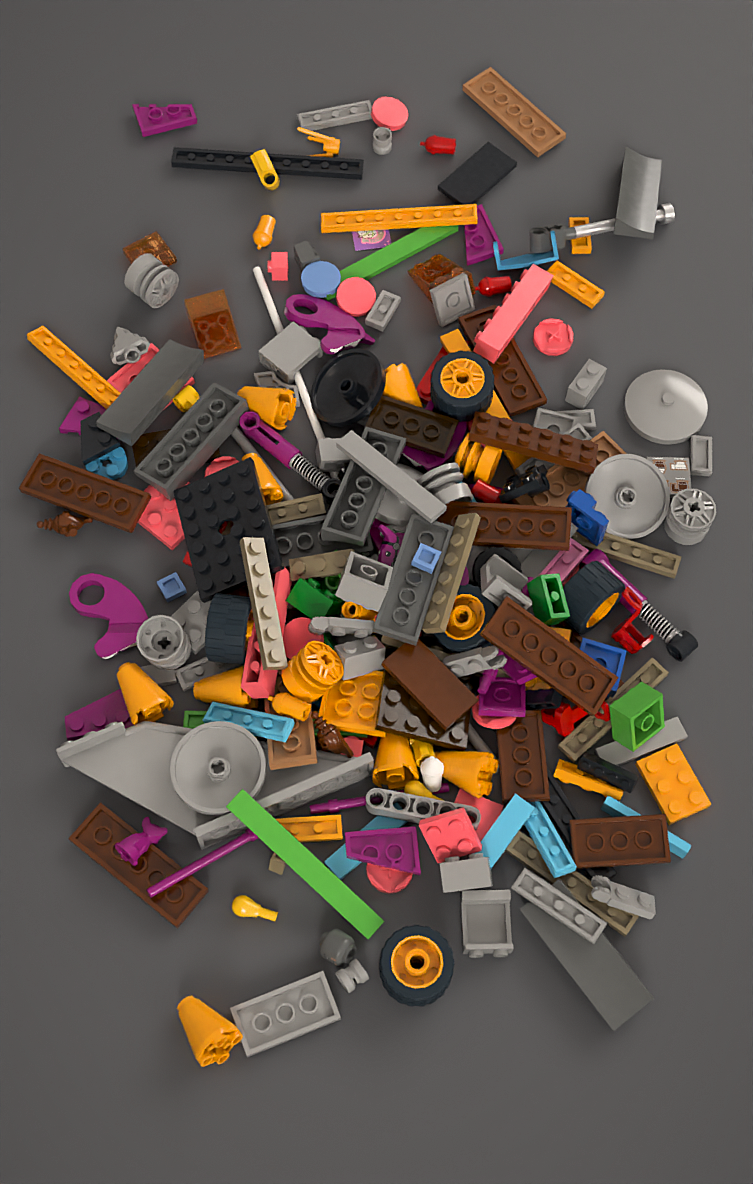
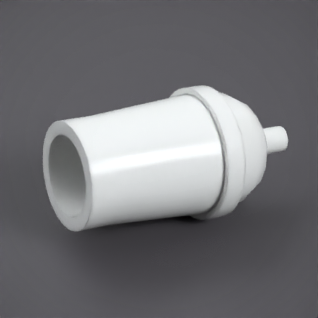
[420,756,444,792]

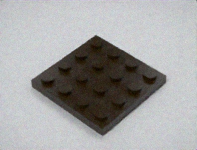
[375,648,474,751]

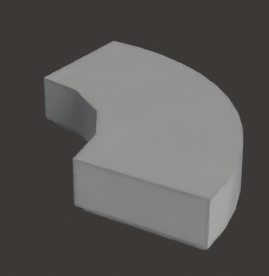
[254,371,300,407]

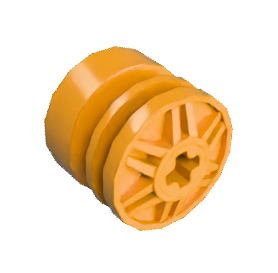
[454,432,503,484]
[281,641,344,703]

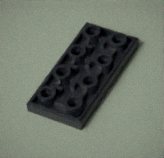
[437,142,517,205]

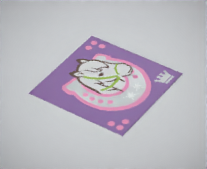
[352,229,391,251]

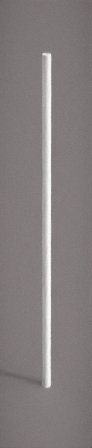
[253,267,370,557]

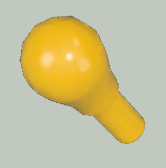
[404,780,444,801]
[232,895,278,922]

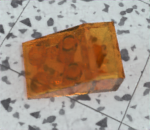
[408,254,476,304]
[184,289,241,359]

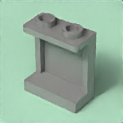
[259,321,323,385]
[480,554,532,610]
[460,890,514,958]

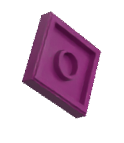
[479,677,526,717]

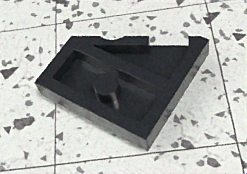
[80,412,120,465]

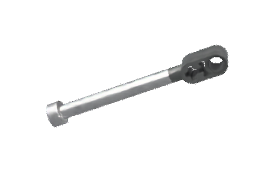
[530,203,675,253]

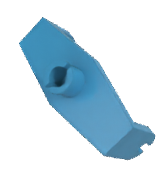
[493,231,559,271]

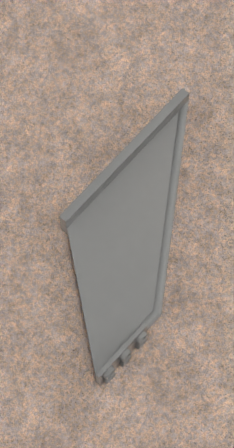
[56,720,374,850]

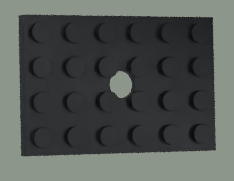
[173,457,285,603]

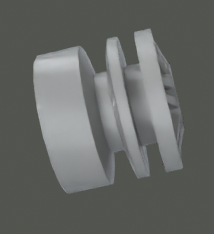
[124,253,179,308]
[417,463,473,504]
[664,488,716,545]
[136,615,192,671]

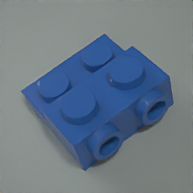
[566,489,609,546]
[579,638,627,699]

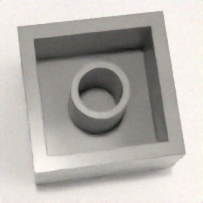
[335,551,393,612]

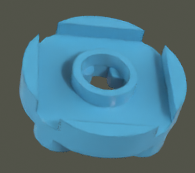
[85,447,128,480]

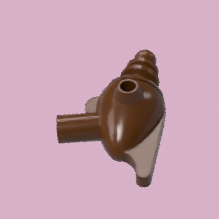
[37,511,93,537]
[311,711,354,758]

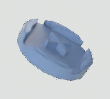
[301,261,341,298]

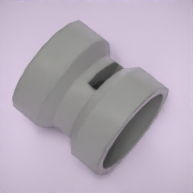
[373,127,392,155]
[335,958,369,993]

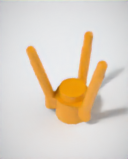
[297,127,340,157]

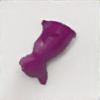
[114,817,168,866]

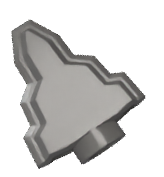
[110,327,150,365]

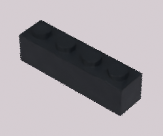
[525,688,563,710]
[577,752,639,793]

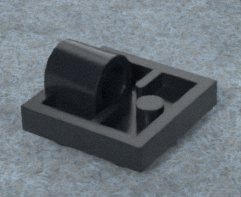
[498,464,550,504]

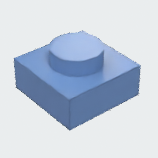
[411,543,441,574]
[157,572,187,603]

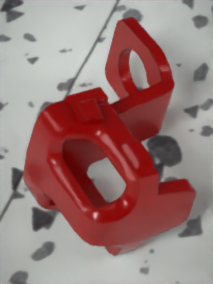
[611,587,654,654]
[541,702,610,737]

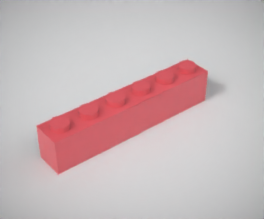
[473,264,554,363]
[241,567,292,699]

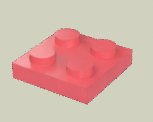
[419,807,482,863]

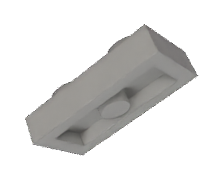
[365,290,401,332]

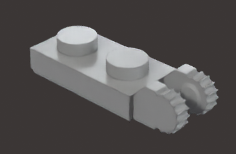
[308,616,375,638]
[443,646,507,678]
[591,875,656,919]

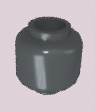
[319,929,357,966]

